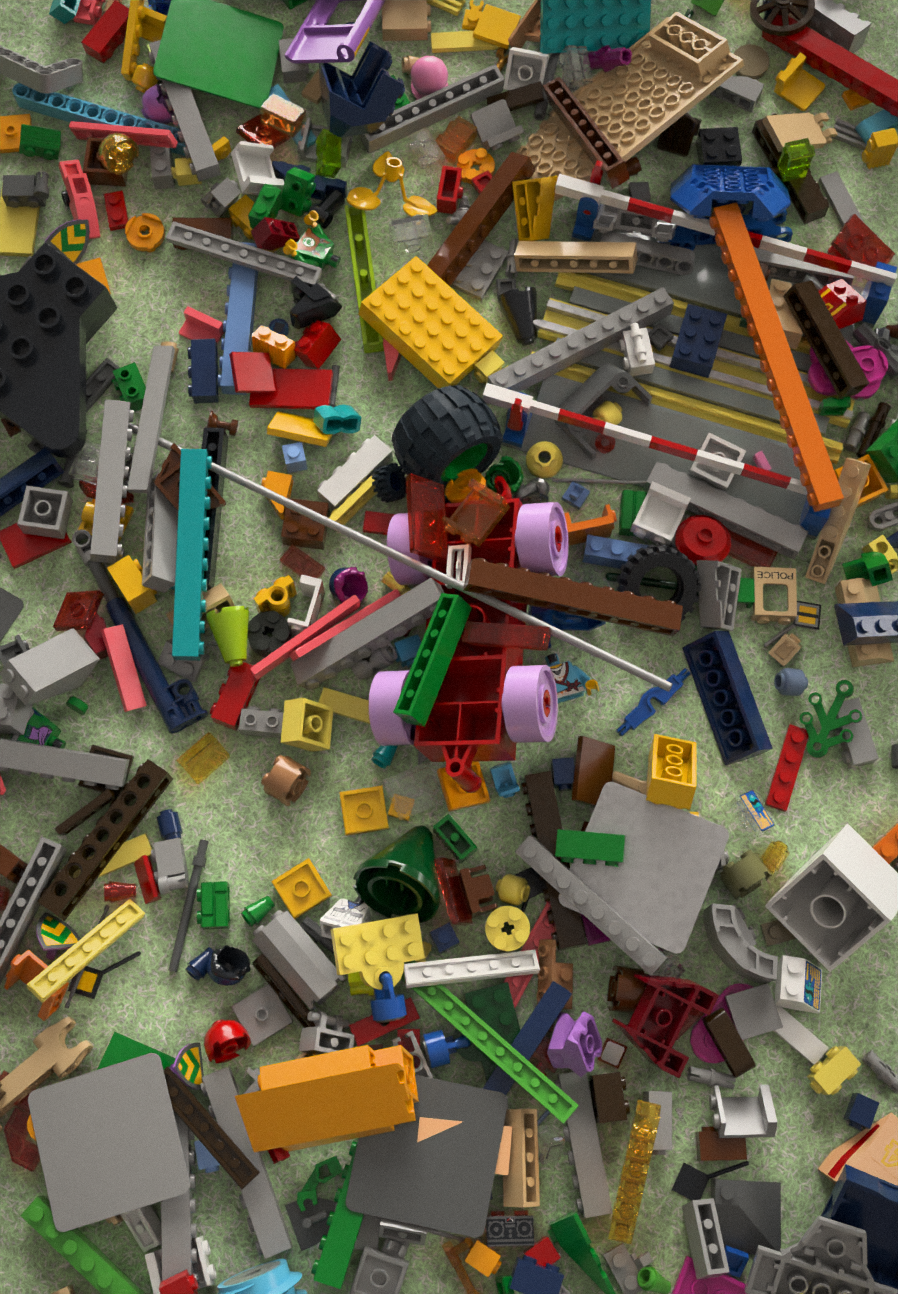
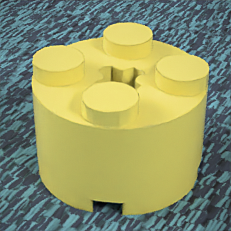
[485,906,530,952]

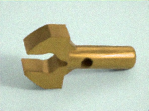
[496,47,509,72]

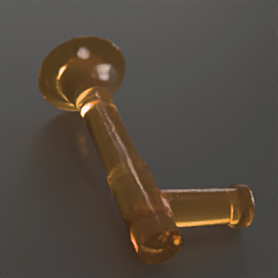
[441,1237,479,1294]

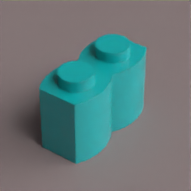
[313,405,362,434]

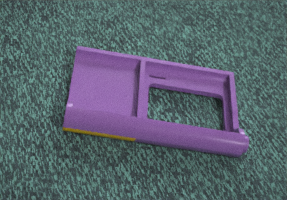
[284,0,386,63]

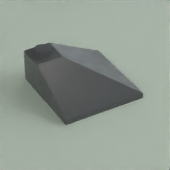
[711,1178,781,1255]

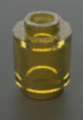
[760,840,790,874]

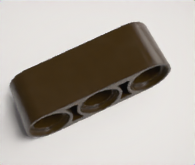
[702,1007,756,1078]

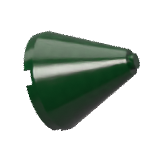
[353,826,440,923]

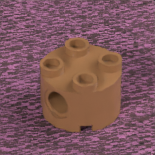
[261,755,311,806]

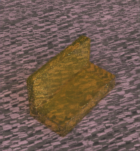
[176,732,230,784]

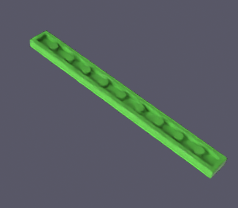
[401,960,579,1125]

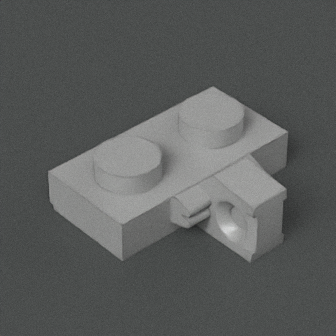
[603,1243,653,1294]

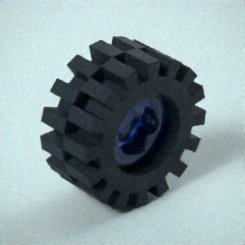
[372,463,409,503]

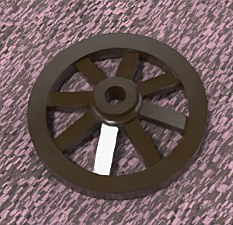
[750,0,815,36]

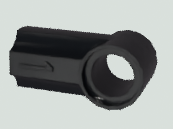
[308,190,345,229]

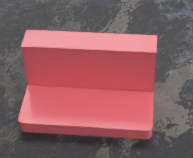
[179,306,224,344]

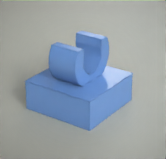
[562,481,590,510]

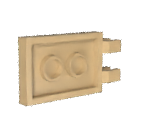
[762,113,838,152]

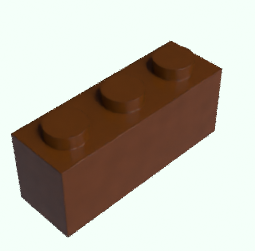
[172,217,234,250]

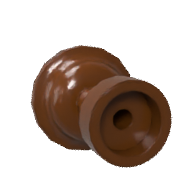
[207,410,239,436]

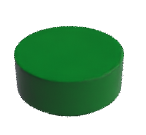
[66,696,88,715]

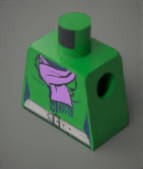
[10,707,66,748]

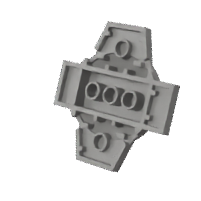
[744,1215,898,1294]

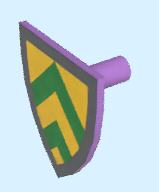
[44,220,90,264]
[36,912,81,960]
[170,1042,204,1090]

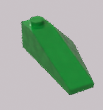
[548,1211,616,1294]

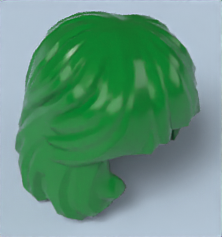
[485,455,524,494]

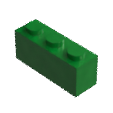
[555,829,626,867]

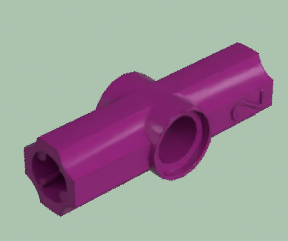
[582,45,632,72]

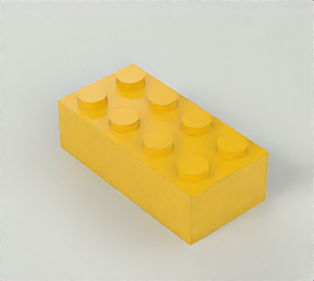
[646,734,696,810]

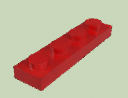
[765,724,809,812]

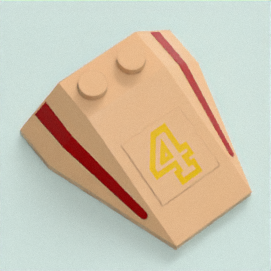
[818,1112,898,1186]

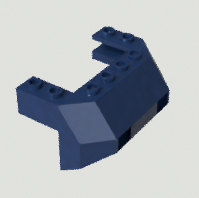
[319,41,405,138]

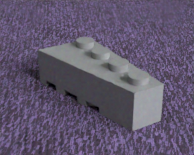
[796,0,871,53]

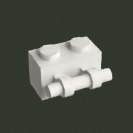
[618,323,655,376]

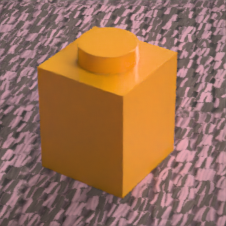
[464,1238,502,1277]

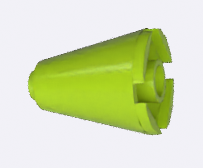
[206,606,249,667]

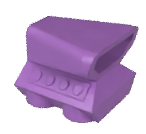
[547,1011,603,1077]

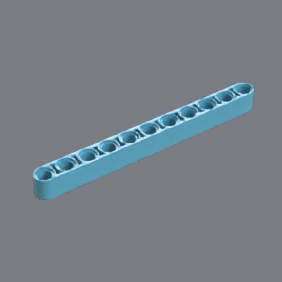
[12,83,186,157]

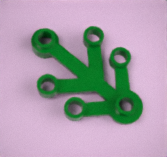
[800,680,863,758]

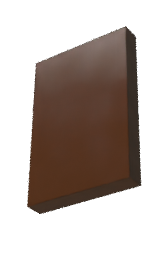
[572,736,615,807]

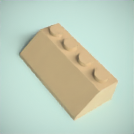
[835,578,894,667]

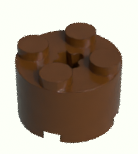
[607,965,649,1014]

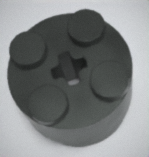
[248,611,292,657]

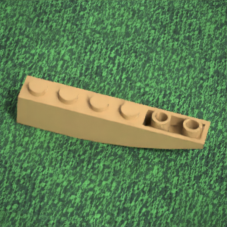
[805,458,872,584]

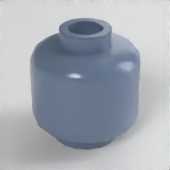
[774,668,808,696]

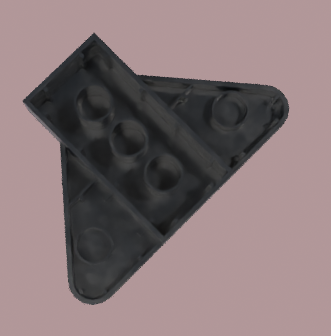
[0,242,118,458]

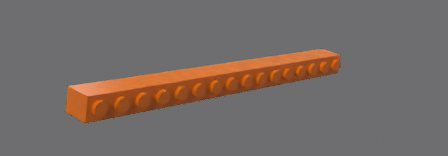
[709,202,844,512]

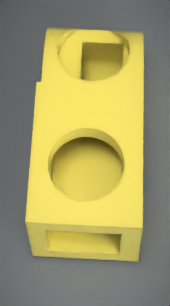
[862,535,898,574]

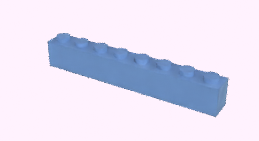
[217,242,258,395]

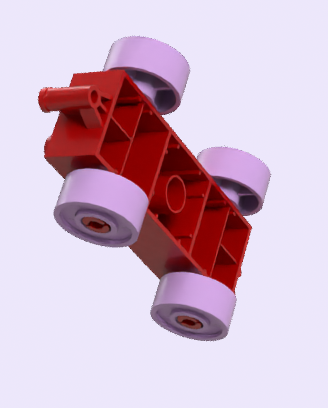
[369,476,569,793]

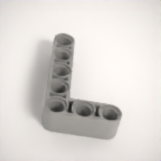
[0,45,83,94]

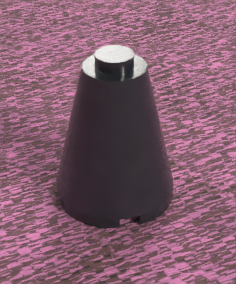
[497,287,537,345]

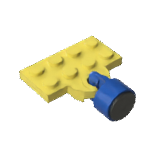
[330,913,425,1023]

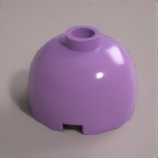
[141,84,174,125]

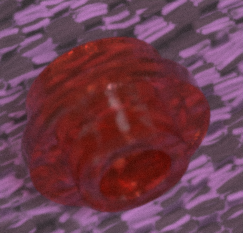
[595,434,616,453]

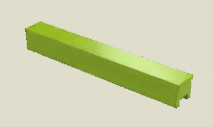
[345,205,384,354]

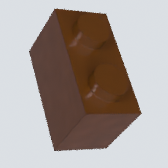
[695,1126,747,1161]

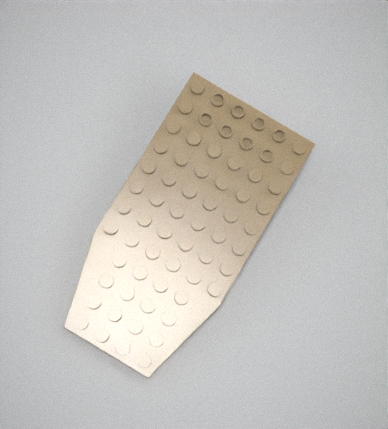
[516,12,744,201]

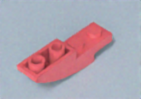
[58,159,100,239]

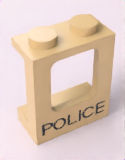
[750,567,797,625]

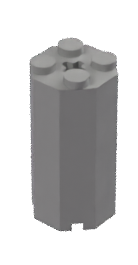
[252,910,346,1011]

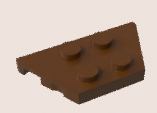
[154,443,226,511]

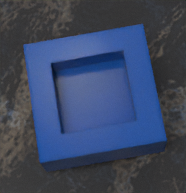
[725,1245,749,1278]

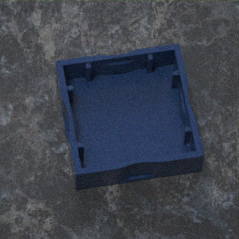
[820,1164,898,1289]

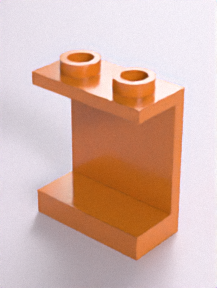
[4,950,69,1021]

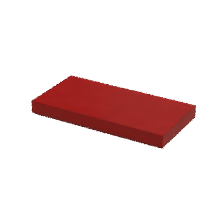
[249,368,333,409]

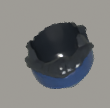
[207,945,251,986]

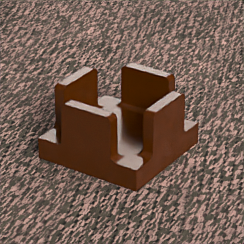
[459,864,498,919]

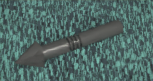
[330,365,340,408]

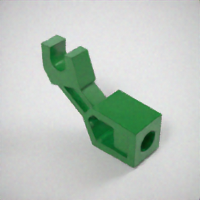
[297,1155,343,1212]

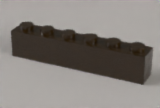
[752,113,829,224]
[783,281,869,398]

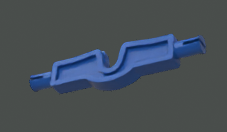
[616,668,691,737]

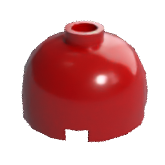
[204,1019,251,1063]

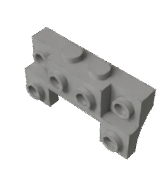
[593,204,679,242]

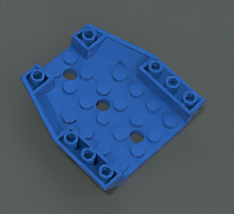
[670,164,791,222]

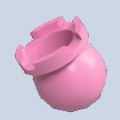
[410,56,448,100]

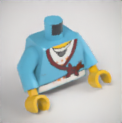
[545,653,600,703]

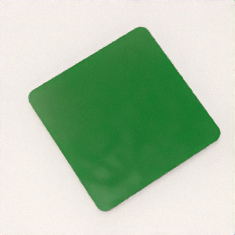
[153,0,284,109]

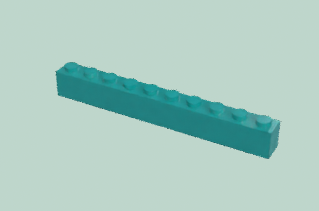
[172,449,212,661]

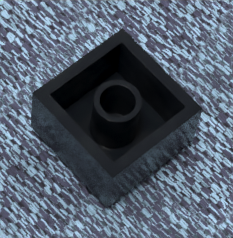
[696,127,742,166]

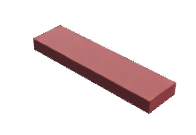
[101,624,147,712]

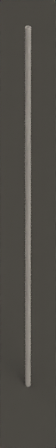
[129,422,673,692]

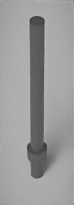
[168,839,209,972]

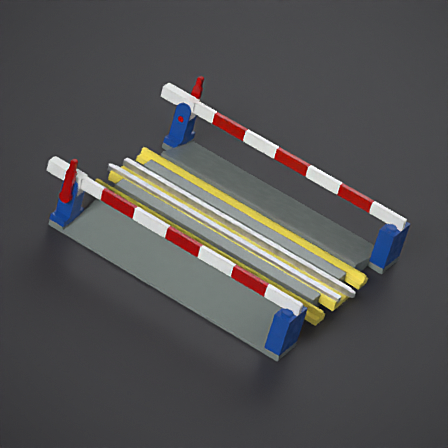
[483,160,897,539]

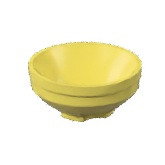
[526,441,563,478]

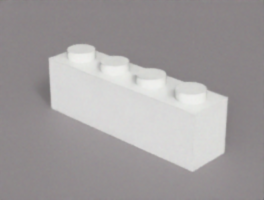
[317,435,393,510]

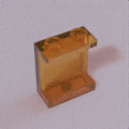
[441,478,510,547]

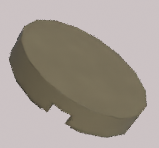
[734,44,769,79]

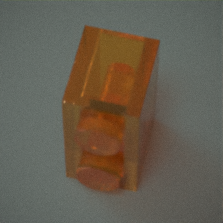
[260,94,306,137]
[435,115,477,164]

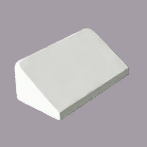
[120,1205,162,1253]

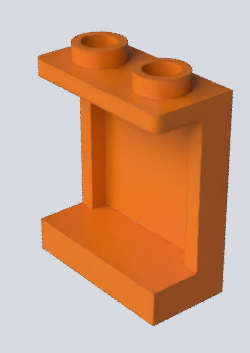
[564,504,617,546]

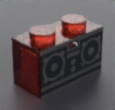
[486,1210,534,1247]

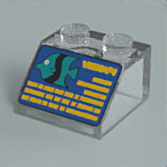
[727,789,776,842]

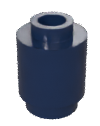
[156,809,183,841]

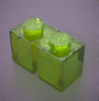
[315,129,341,178]
[777,138,815,182]

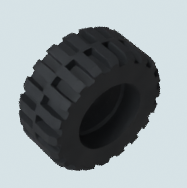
[617,545,701,622]

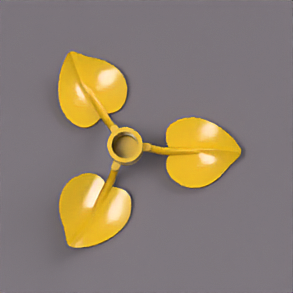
[346,151,438,218]

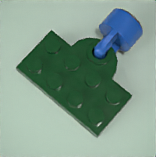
[421,982,520,1082]

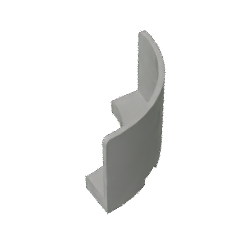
[704,903,778,984]

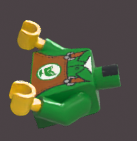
[283,210,341,271]

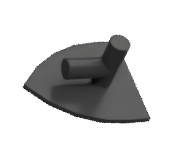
[285,1197,336,1251]

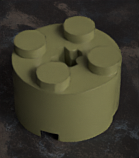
[720,849,772,900]

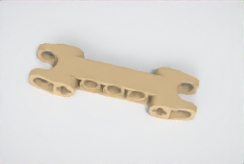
[0,1016,94,1132]

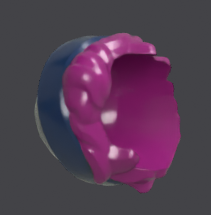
[329,567,368,603]

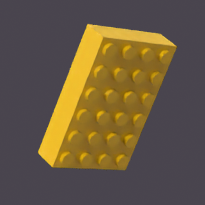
[358,256,503,389]

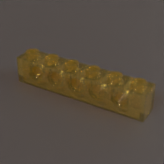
[608,1100,661,1244]

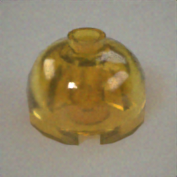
[98,133,139,175]

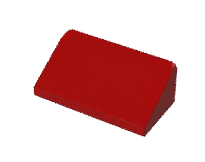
[134,855,161,904]

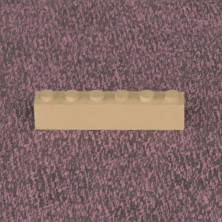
[514,241,638,274]

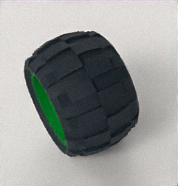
[391,385,503,494]

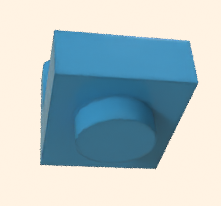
[489,762,520,798]

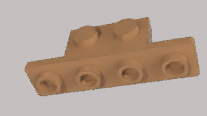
[508,0,541,48]
[537,939,573,1032]

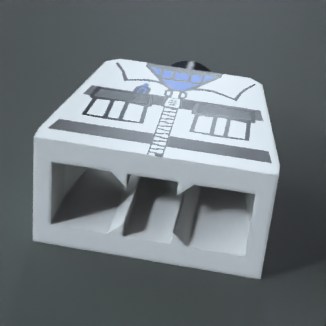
[320,896,371,939]

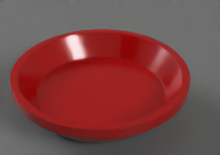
[675,515,731,566]

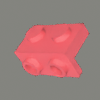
[73,0,106,25]

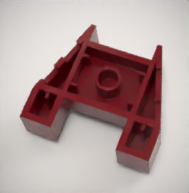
[612,973,719,1078]

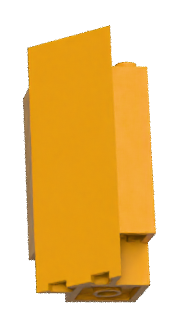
[235,1045,419,1153]

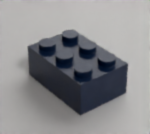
[669,304,727,378]

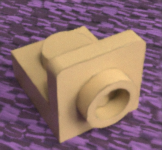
[768,633,802,667]

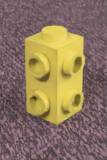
[807,1046,861,1095]

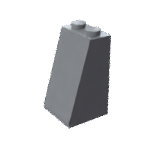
[0,628,100,706]

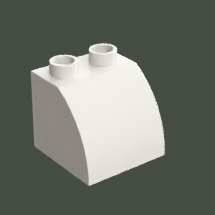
[765,824,898,972]

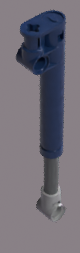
[72,529,208,734]

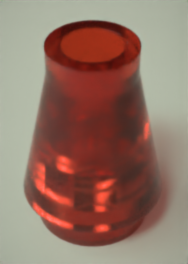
[104,881,136,903]

